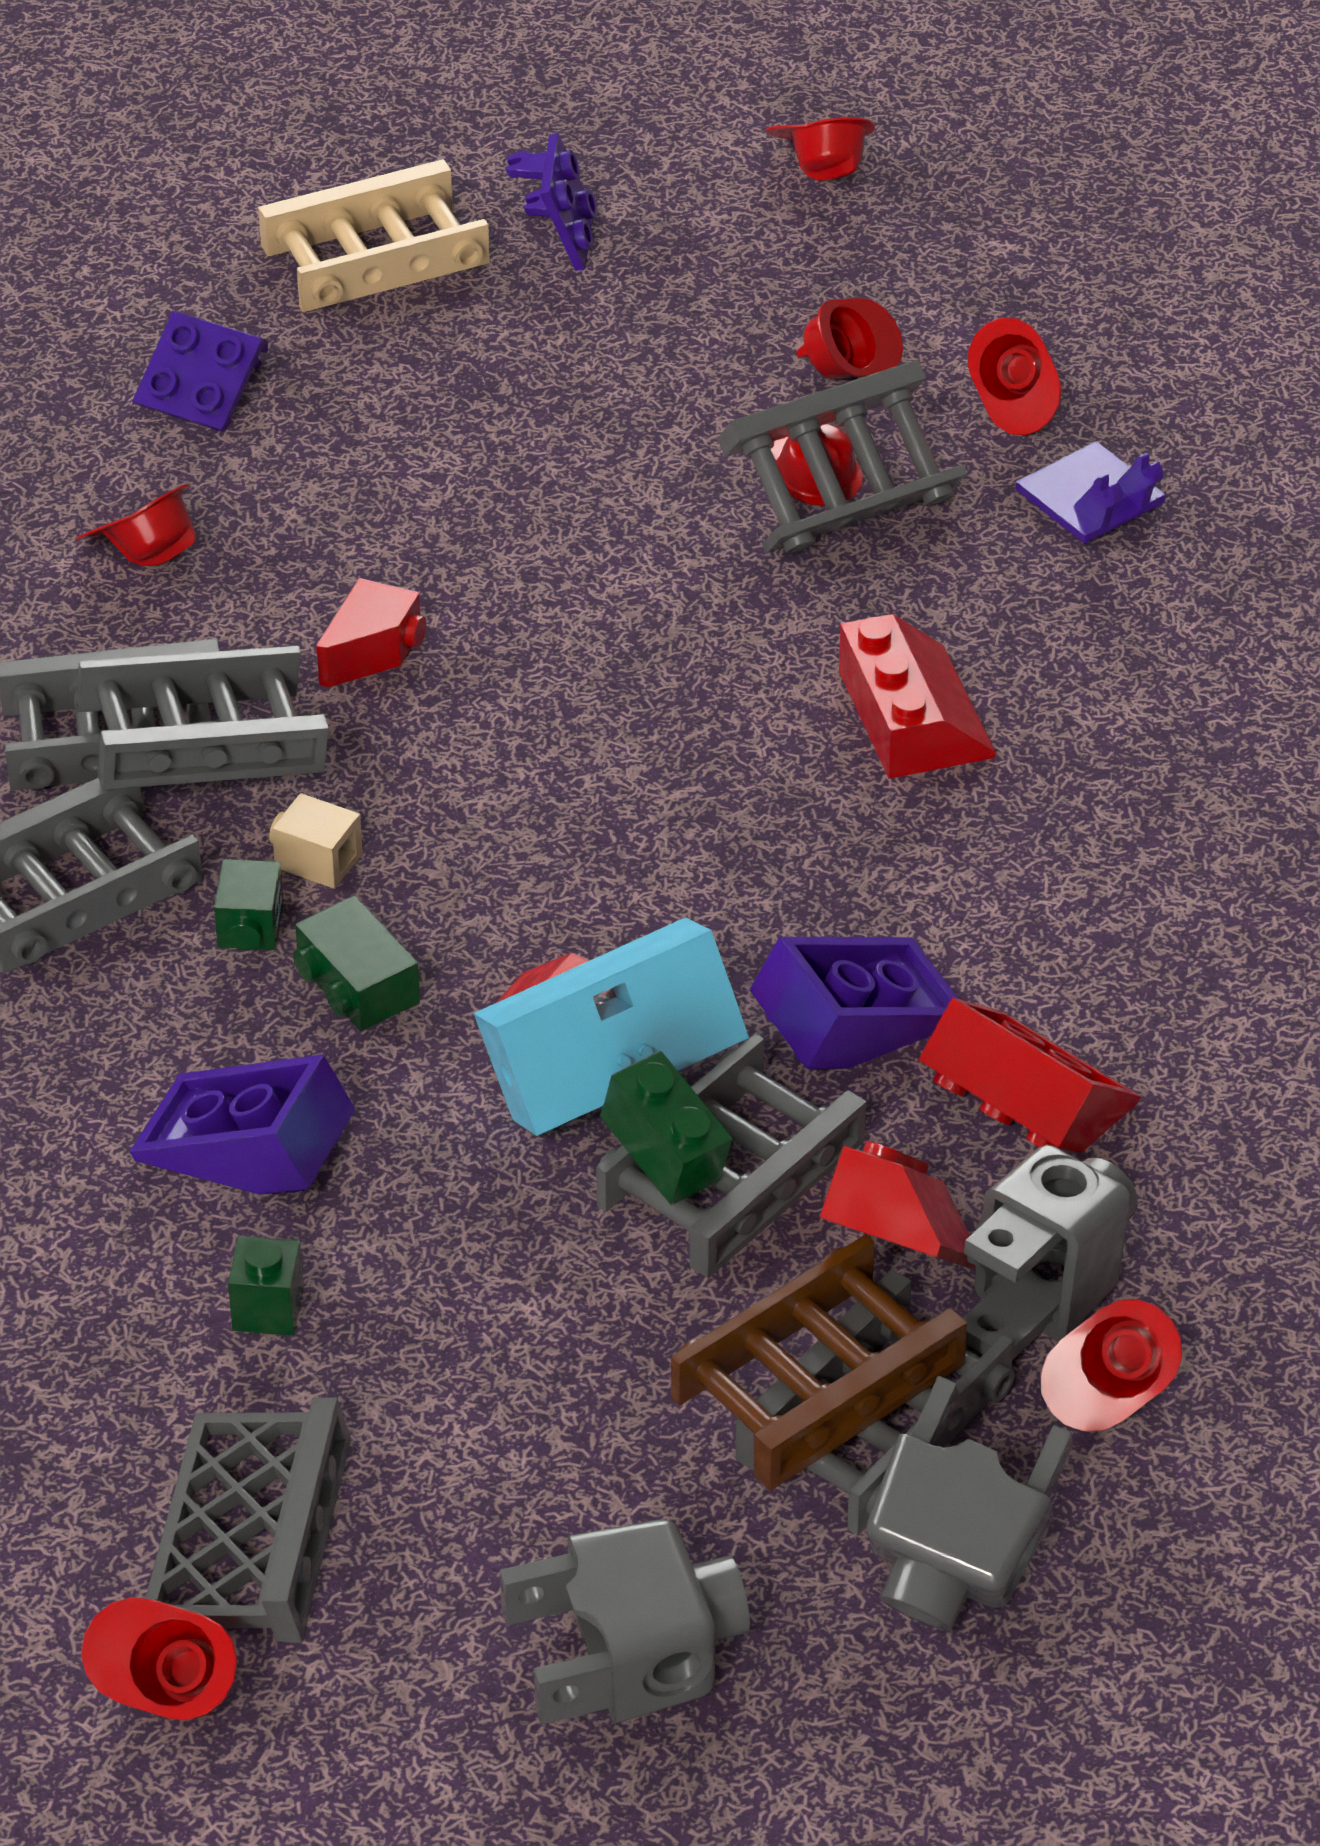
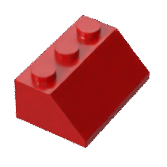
[839,614,995,779]
[918,997,1142,1153]
[819,1140,976,1271]

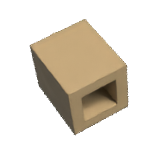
[269,793,363,889]

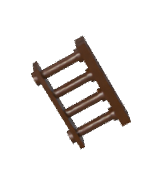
[671,1234,967,1491]

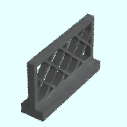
[145,1397,351,1643]

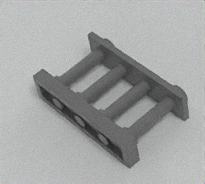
[717,359,967,554]
[0,639,220,791]
[76,646,329,790]
[0,778,202,974]
[596,1033,866,1278]
[736,1269,1015,1536]

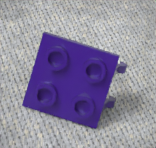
[505,133,597,271]
[132,310,268,433]
[1016,441,1166,544]

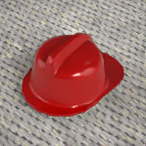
[766,117,875,181]
[796,298,903,380]
[967,318,1062,436]
[771,423,863,506]
[75,483,196,566]
[1040,1299,1183,1432]
[81,1597,238,1721]

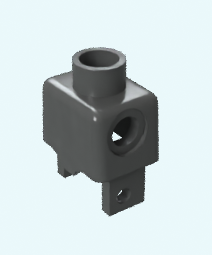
[963,1145,1138,1360]
[866,1376,1073,1631]
[500,1519,750,1725]

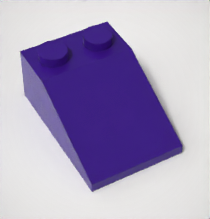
[749,937,959,1070]
[129,1054,356,1194]

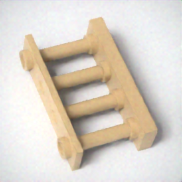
[258,159,490,312]

